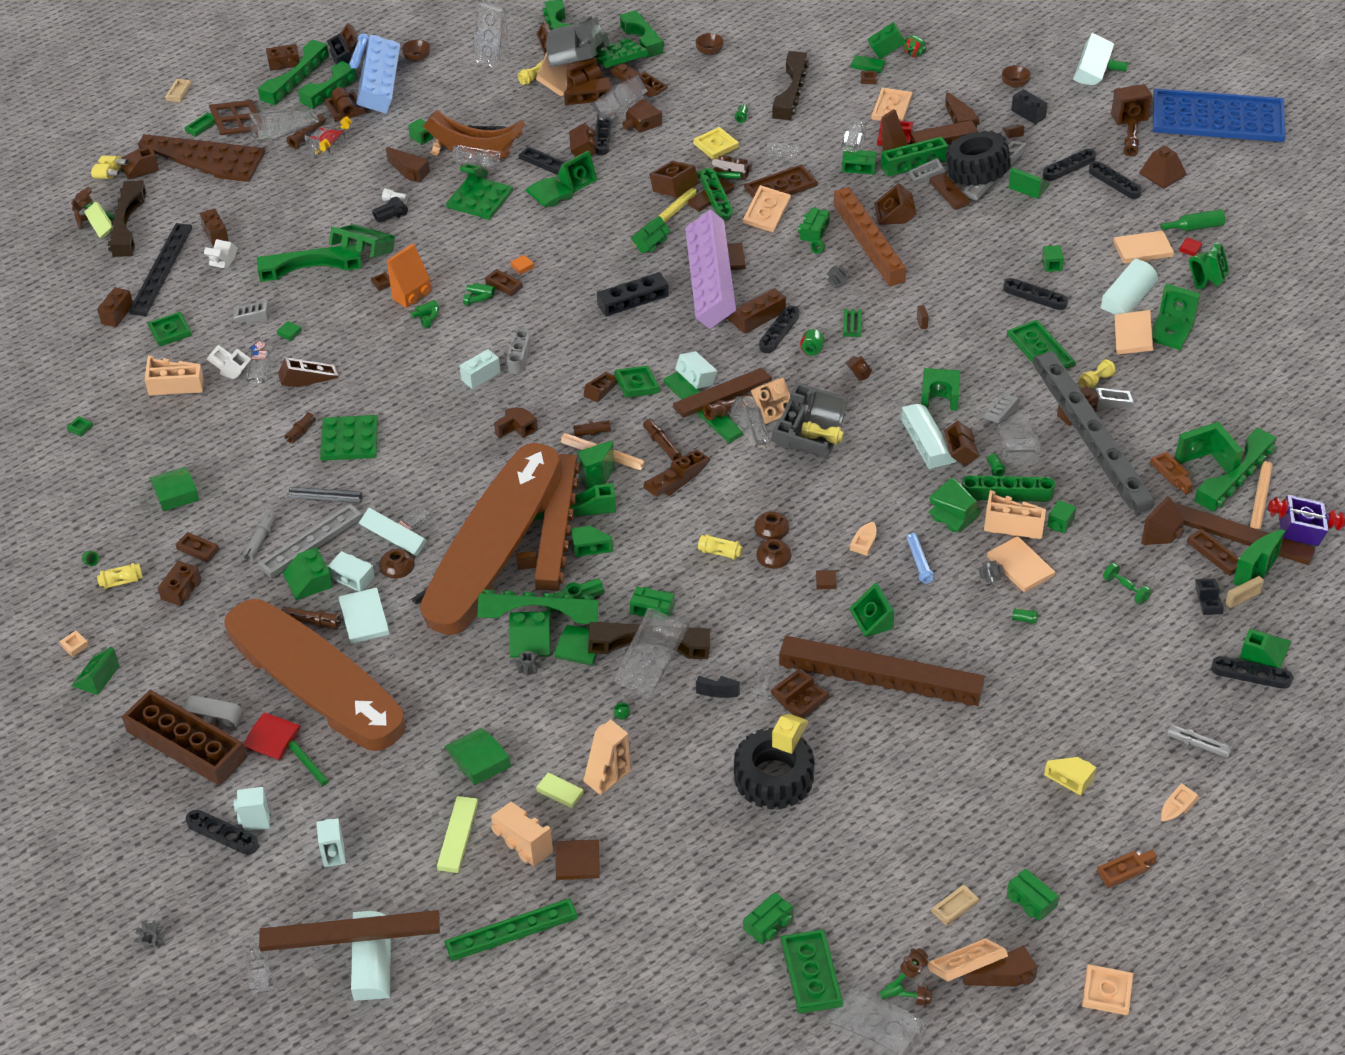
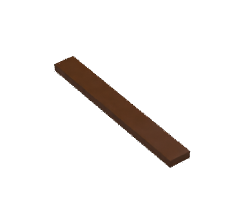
[1174,502,1315,565]
[259,910,440,952]

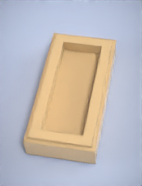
[165,79,192,103]
[1225,576,1264,608]
[931,885,979,926]

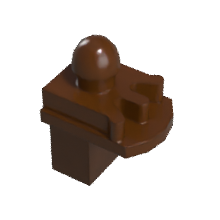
[845,356,872,381]

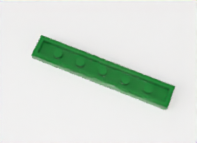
[663,371,744,443]
[444,898,578,962]

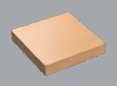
[1082,964,1133,1015]

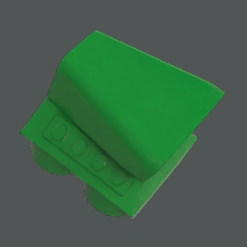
[1188,242,1229,289]
[928,477,982,533]

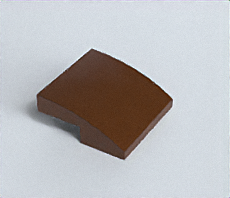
[771,669,829,719]
[556,839,600,880]

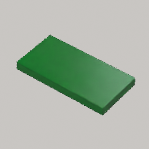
[1007,320,1076,369]
[780,929,843,1014]

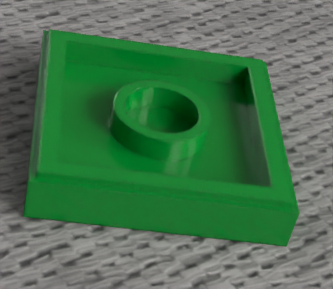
[147,312,192,347]
[614,366,660,398]

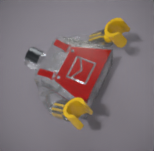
[305,117,352,159]

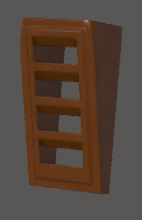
[584,372,618,403]

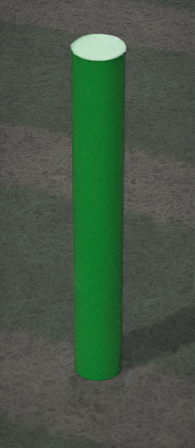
[696,171,742,179]
[288,741,329,786]

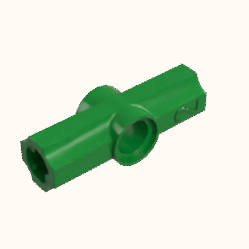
[546,578,604,613]

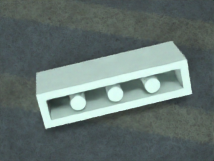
[1073,33,1114,85]
[1101,258,1158,314]
[901,404,956,469]
[351,911,391,1001]

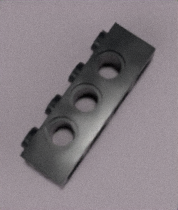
[597,272,669,317]

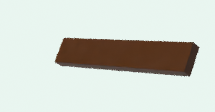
[673,368,772,418]

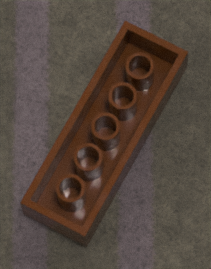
[122,690,247,786]

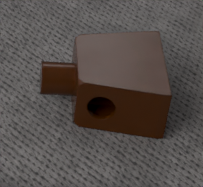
[622,99,662,133]

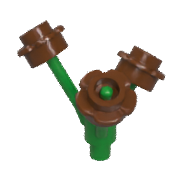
[879,948,932,1008]

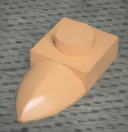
[850,522,876,556]
[1161,783,1200,822]

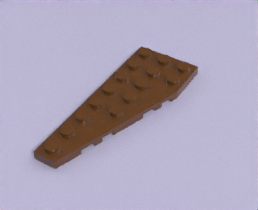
[138,134,265,182]

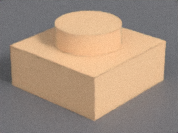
[59,631,89,657]

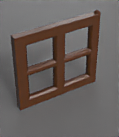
[209,100,266,135]

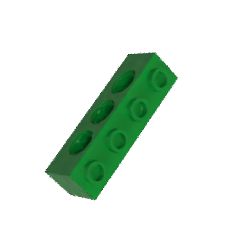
[881,137,948,177]

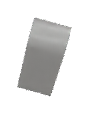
[507,327,531,374]
[182,695,243,730]

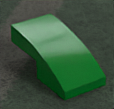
[460,163,488,177]

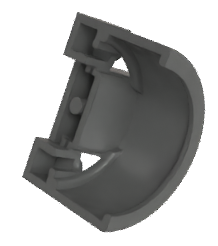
[546,16,610,67]
[771,382,848,458]

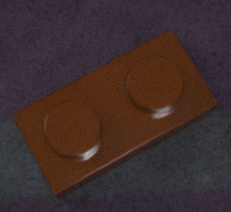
[485,269,523,297]
[176,532,219,563]

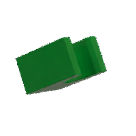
[921,368,960,411]

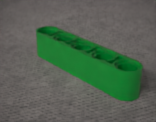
[962,475,1056,502]

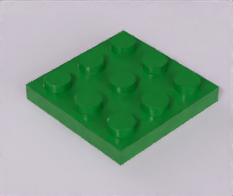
[594,39,648,68]
[446,175,513,220]
[320,415,378,461]

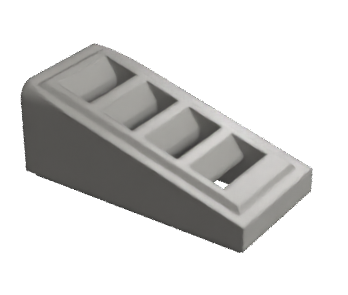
[908,158,945,183]
[233,301,270,322]
[1094,388,1134,409]
[983,393,1019,423]

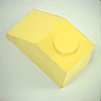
[772,714,808,754]
[1044,757,1096,795]

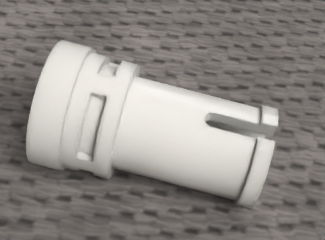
[382,188,408,204]

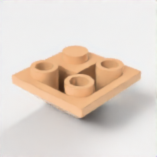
[751,378,790,424]

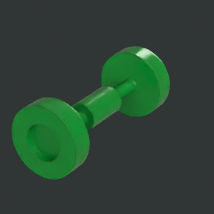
[1103,562,1152,605]

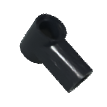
[372,197,408,222]

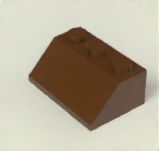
[726,288,786,334]

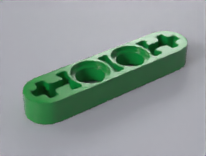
[700,168,733,221]

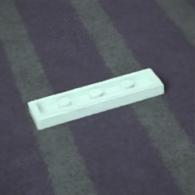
[359,508,427,557]

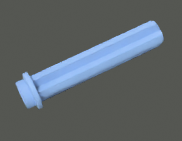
[350,34,369,69]
[907,532,934,584]

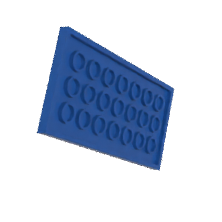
[1153,88,1285,142]

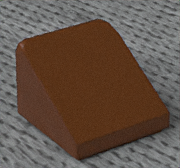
[1003,124,1025,139]

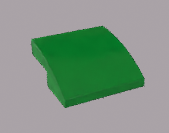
[526,177,573,207]
[554,625,597,666]

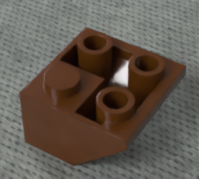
[121,146,159,179]

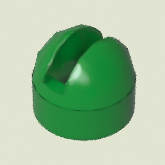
[810,240,825,254]
[82,550,99,566]
[614,702,630,720]

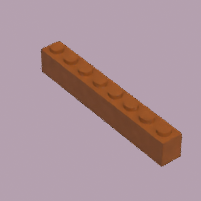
[833,187,906,287]
[535,454,580,591]

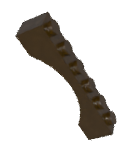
[772,51,810,120]
[108,180,147,257]
[588,622,710,659]

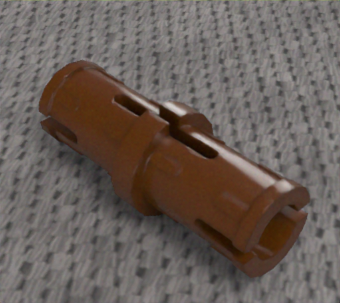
[284,412,316,444]
[573,420,611,437]

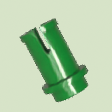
[1107,59,1128,72]
[735,104,748,123]
[986,453,1006,476]
[1012,608,1038,625]

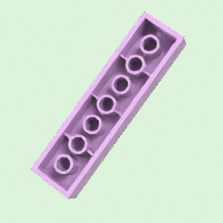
[685,209,736,328]

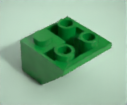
[1240,628,1291,668]

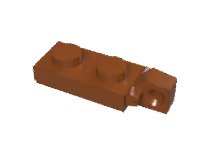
[1150,452,1193,495]
[1096,849,1157,888]

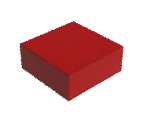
[1179,238,1202,256]

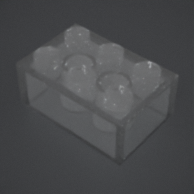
[592,75,647,120]

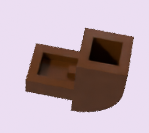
[494,407,538,439]

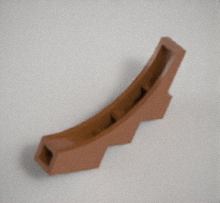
[422,109,525,161]

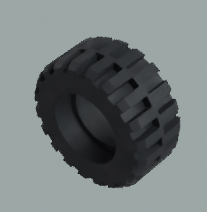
[945,131,1011,186]
[734,727,815,810]

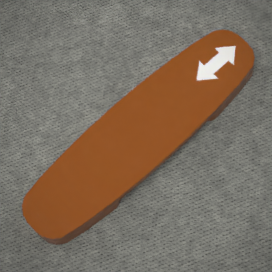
[420,443,563,635]
[224,599,406,751]

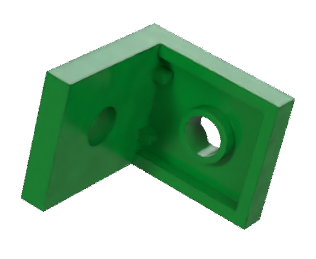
[1152,283,1200,350]
[1175,421,1243,473]

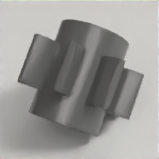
[827,265,848,286]
[979,560,1005,583]
[515,651,541,676]
[135,920,164,949]

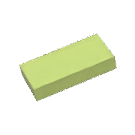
[84,202,114,238]
[536,773,584,808]

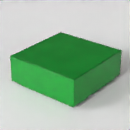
[277,321,302,341]
[67,416,93,437]

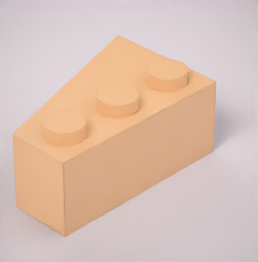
[145,355,204,396]
[984,490,1046,539]
[583,719,631,795]
[491,802,553,867]

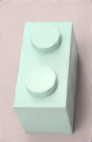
[459,349,500,389]
[675,351,717,389]
[328,551,375,592]
[234,787,270,831]
[317,819,346,867]

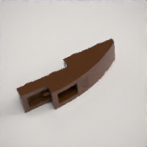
[611,63,668,96]
[643,449,710,497]

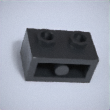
[327,33,353,64]
[1011,89,1048,124]

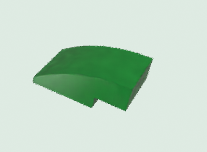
[149,466,199,512]
[1233,529,1285,586]
[444,728,511,785]

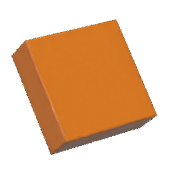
[510,255,534,274]

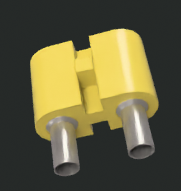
[91,156,129,179]

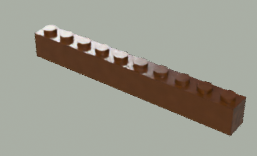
[779,635,985,706]

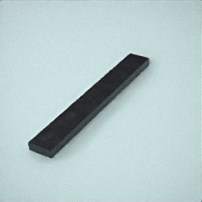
[129,223,192,316]

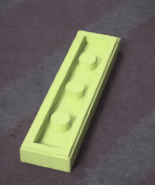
[437,796,478,873]

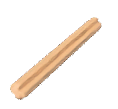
[561,433,645,471]
[1250,461,1273,530]

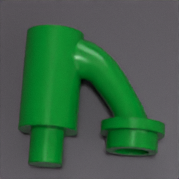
[463,283,495,306]
[410,300,439,328]

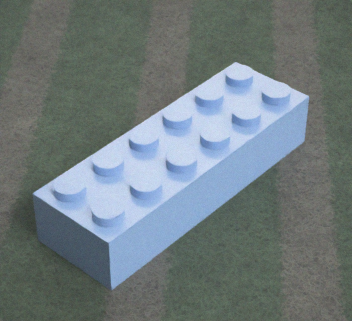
[356,34,400,113]

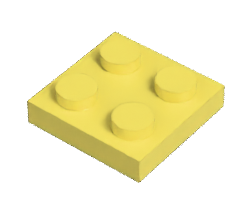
[694,127,739,160]

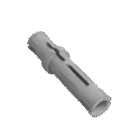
[242,511,276,562]
[1167,724,1232,759]

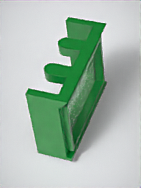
[329,223,395,258]

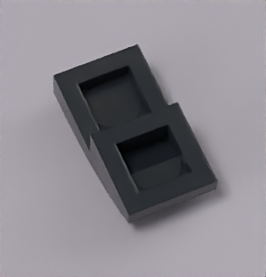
[1195,578,1224,615]
[696,676,740,698]

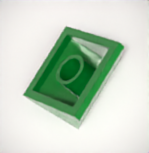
[557,151,598,193]
[1008,167,1050,199]
[849,582,894,637]
[71,646,120,695]

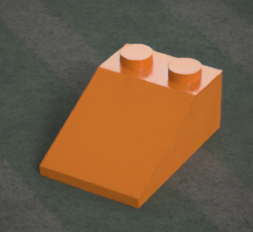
[387,243,432,308]

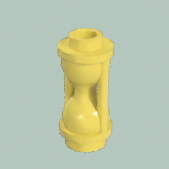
[518,60,543,85]
[1078,359,1116,389]
[801,421,844,445]
[698,534,743,560]
[97,563,143,590]

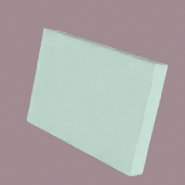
[339,588,389,644]

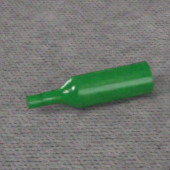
[1160,209,1225,232]

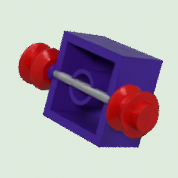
[1268,495,1345,546]

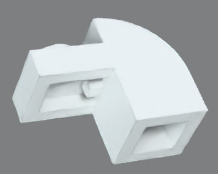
[204,239,238,269]
[207,345,251,379]

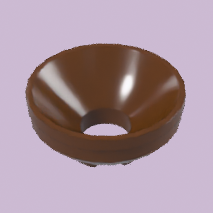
[695,33,724,55]
[402,39,430,62]
[1001,65,1031,88]
[754,511,789,540]
[756,539,792,569]
[379,549,415,579]

